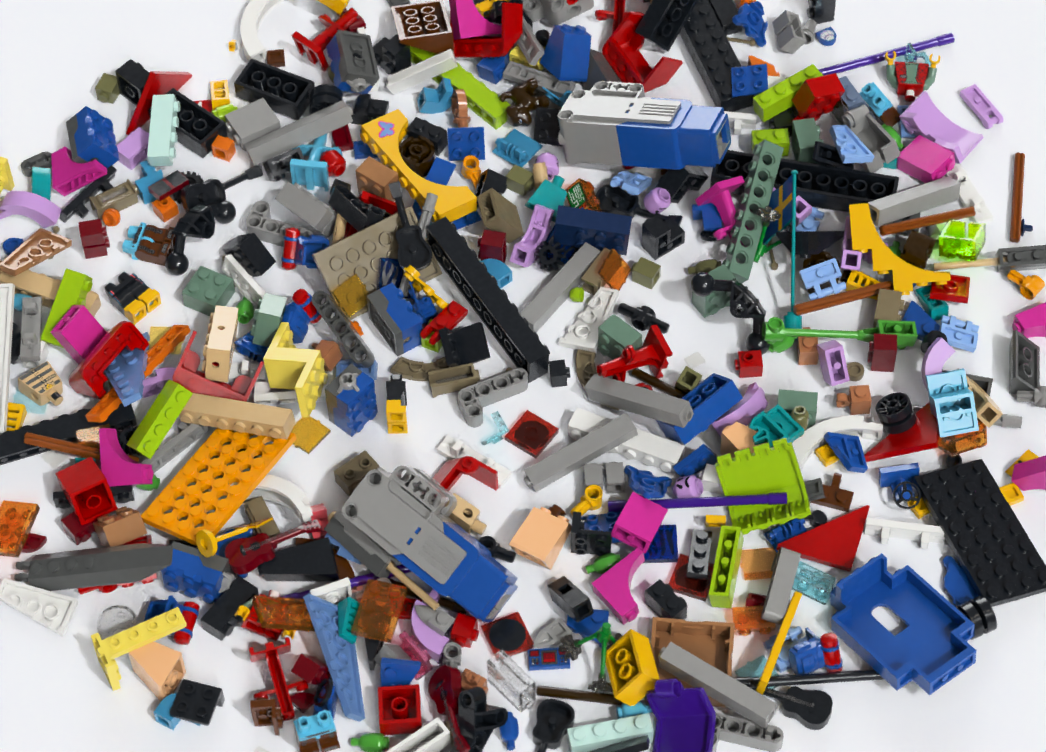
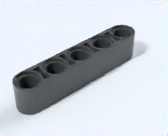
[312,291,375,368]

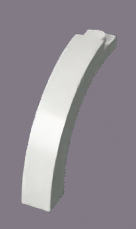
[240,0,286,62]
[792,415,883,471]
[206,474,313,523]

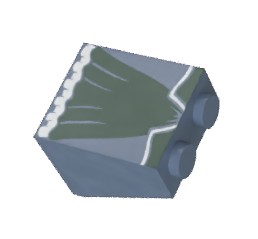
[829,76,877,125]

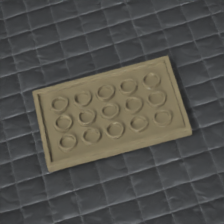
[312,206,443,320]

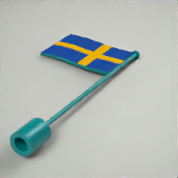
[763,170,802,341]

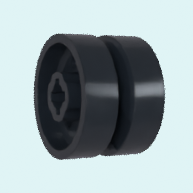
[309,84,343,115]
[875,392,917,434]
[956,596,997,640]

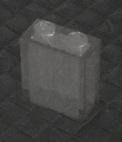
[486,649,536,713]

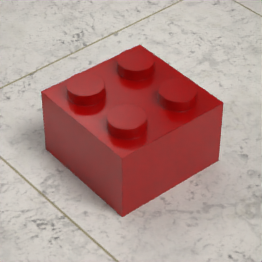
[792,73,845,118]
[378,684,422,735]

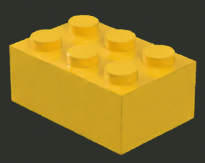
[605,629,660,706]

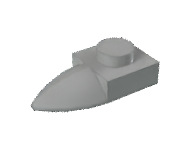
[415,605,455,637]
[533,617,572,648]

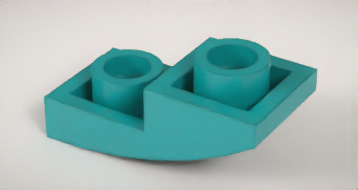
[31,167,51,200]

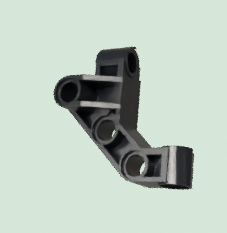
[328,179,393,231]
[450,687,508,752]

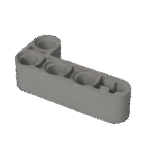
[246,200,314,247]
[458,368,528,428]
[761,547,801,625]
[712,712,784,752]

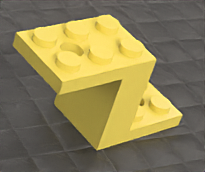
[263,322,328,417]

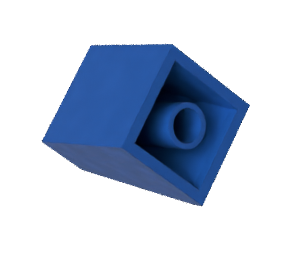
[540,24,592,82]

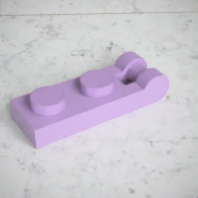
[960,84,1004,129]

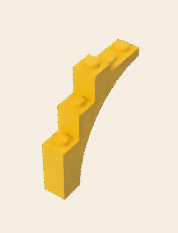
[849,203,951,295]

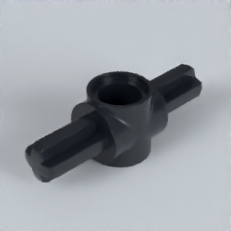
[484,0,523,24]
[617,303,670,334]
[475,536,516,563]

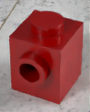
[734,350,763,378]
[450,613,479,648]

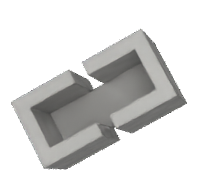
[772,10,807,54]
[584,462,625,494]

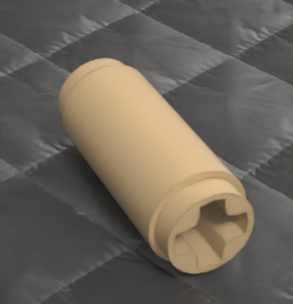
[532,163,548,191]

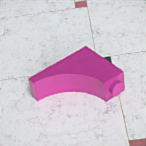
[449,0,502,40]
[51,146,107,197]
[1012,302,1046,338]
[99,428,154,487]
[1011,455,1046,491]
[591,547,645,625]

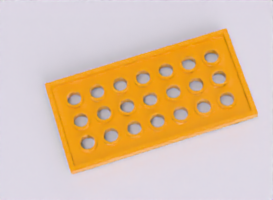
[141,428,296,546]

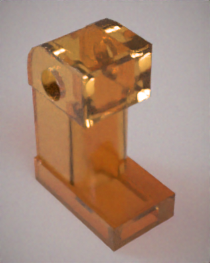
[938,418,987,457]

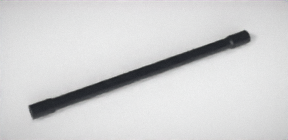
[734,670,885,689]

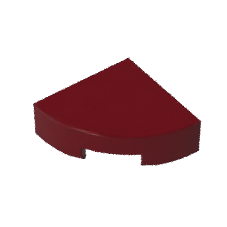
[21,532,47,553]
[745,593,766,607]
[290,692,314,714]

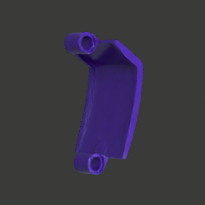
[646,678,716,752]

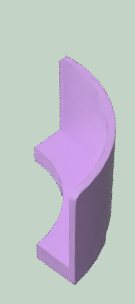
[899,91,984,164]

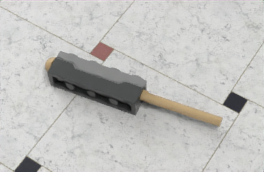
[933,245,1046,273]
[324,510,439,610]

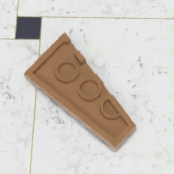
[0,228,72,276]

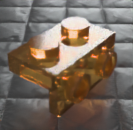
[732,606,776,636]

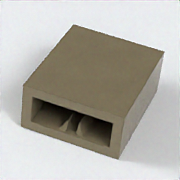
[477,188,524,244]

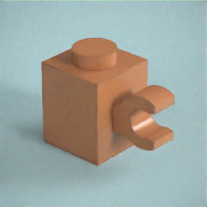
[797,327,819,365]
[311,340,343,372]
[836,385,872,415]
[461,668,489,695]

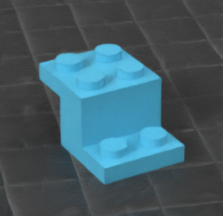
[925,368,979,438]

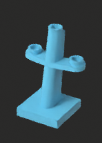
[290,134,343,192]

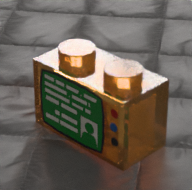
[565,178,602,212]

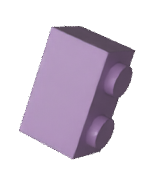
[116,127,149,171]
[817,340,850,386]

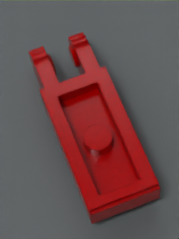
[420,300,468,345]

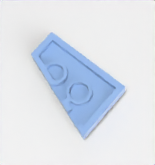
[829,125,875,163]

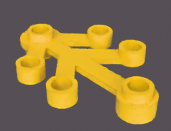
[403,265,449,310]

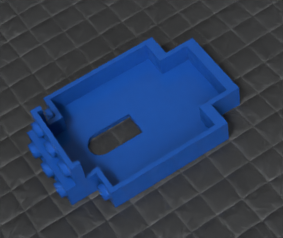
[830,553,976,696]

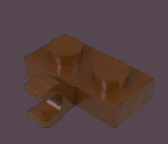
[810,473,854,512]

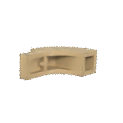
[957,368,1003,428]

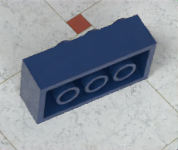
[554,205,632,255]

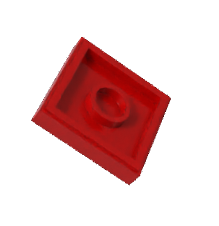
[930,274,970,304]

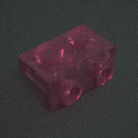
[398,631,433,680]

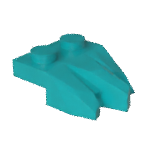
[749,404,804,448]

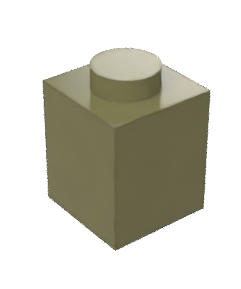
[95,73,120,104]
[506,164,534,197]
[631,257,661,290]
[675,366,703,394]

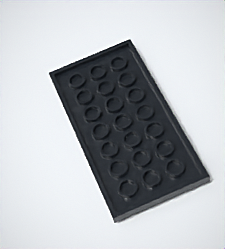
[912,459,1046,607]

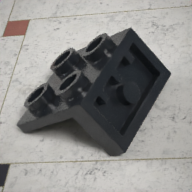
[439,322,490,367]
[571,512,612,556]
[170,679,225,726]

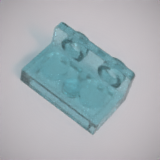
[792,561,836,605]

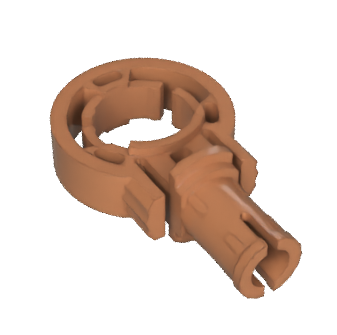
[451,89,471,128]

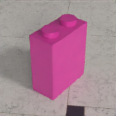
[897,135,955,183]
[50,305,106,364]
[611,492,668,554]

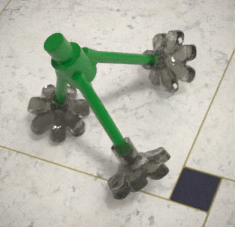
[749,206,792,263]
[559,622,622,692]

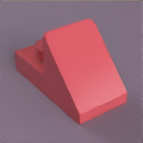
[311,503,328,540]

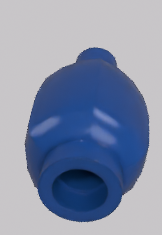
[499,712,519,751]

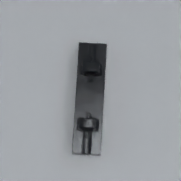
[60,165,117,223]

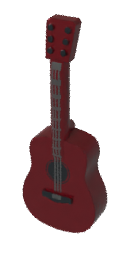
[225,519,322,575]
[428,665,470,752]

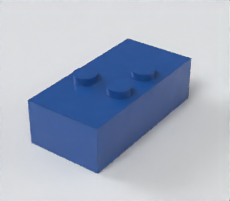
[656,373,743,445]

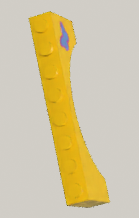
[360,109,477,222]

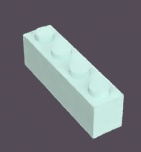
[147,94,180,167]
[567,713,654,752]

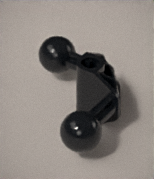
[165,200,236,276]
[691,272,770,355]

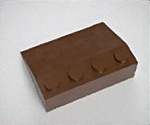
[391,0,454,54]

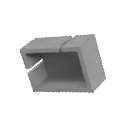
[850,113,901,173]
[275,181,338,238]

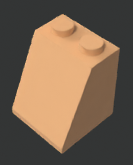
[720,422,767,459]
[509,507,572,570]
[129,641,186,701]

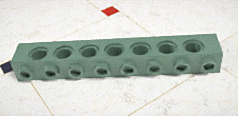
[722,139,784,284]

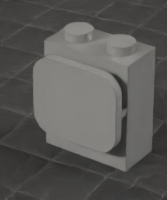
[225,98,281,151]

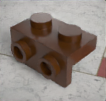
[250,698,283,736]

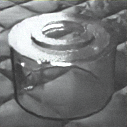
[97,605,139,640]

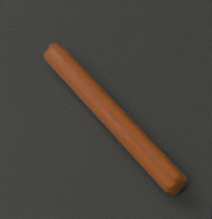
[1010,152,1025,243]
[879,206,976,236]
[793,280,894,316]
[24,432,139,463]

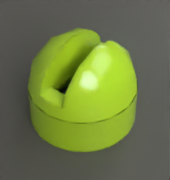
[569,287,584,302]

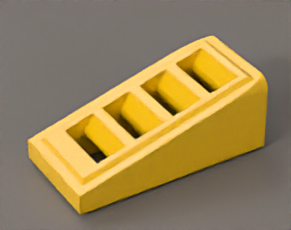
[210,80,230,110]
[845,271,881,300]
[7,402,27,431]

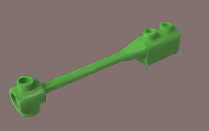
[762,317,918,350]

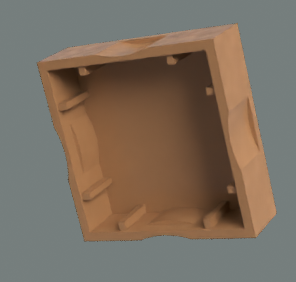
[647,617,735,707]

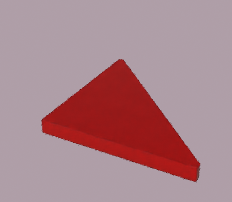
[126,71,192,135]
[864,403,939,462]
[776,505,870,572]

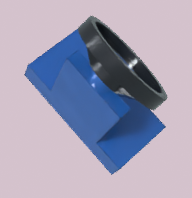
[692,203,724,241]
[879,463,921,510]
[313,678,338,721]

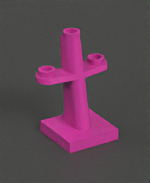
[695,176,748,246]

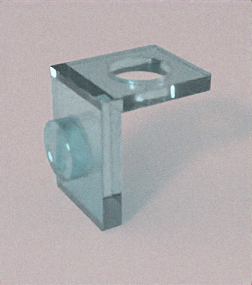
[904,42,931,66]
[481,411,509,445]

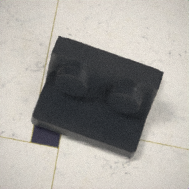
[533,107,563,147]

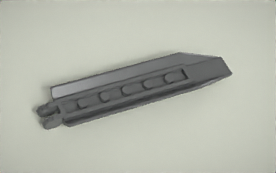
[14,543,173,591]

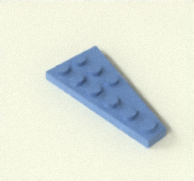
[104,332,150,407]
[303,594,365,722]

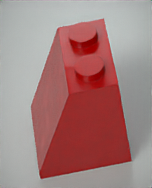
[55,457,118,526]

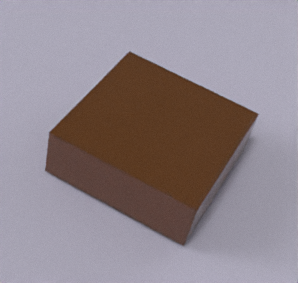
[266,49,285,67]

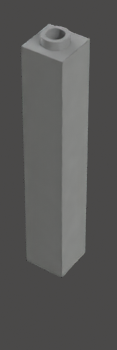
[244,100,354,166]
[868,176,961,227]
[520,242,601,333]
[584,374,694,428]
[524,412,638,492]
[658,642,777,729]

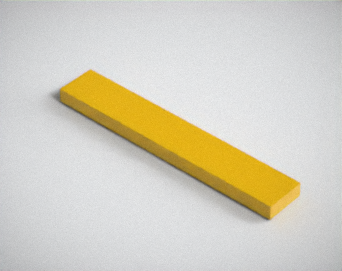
[756,591,802,695]

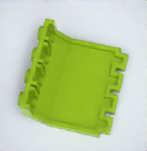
[715,437,811,535]

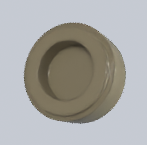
[847,362,864,381]

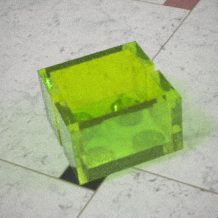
[939,219,986,261]

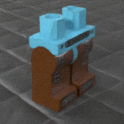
[859,82,901,127]
[122,222,176,266]
[294,710,340,752]

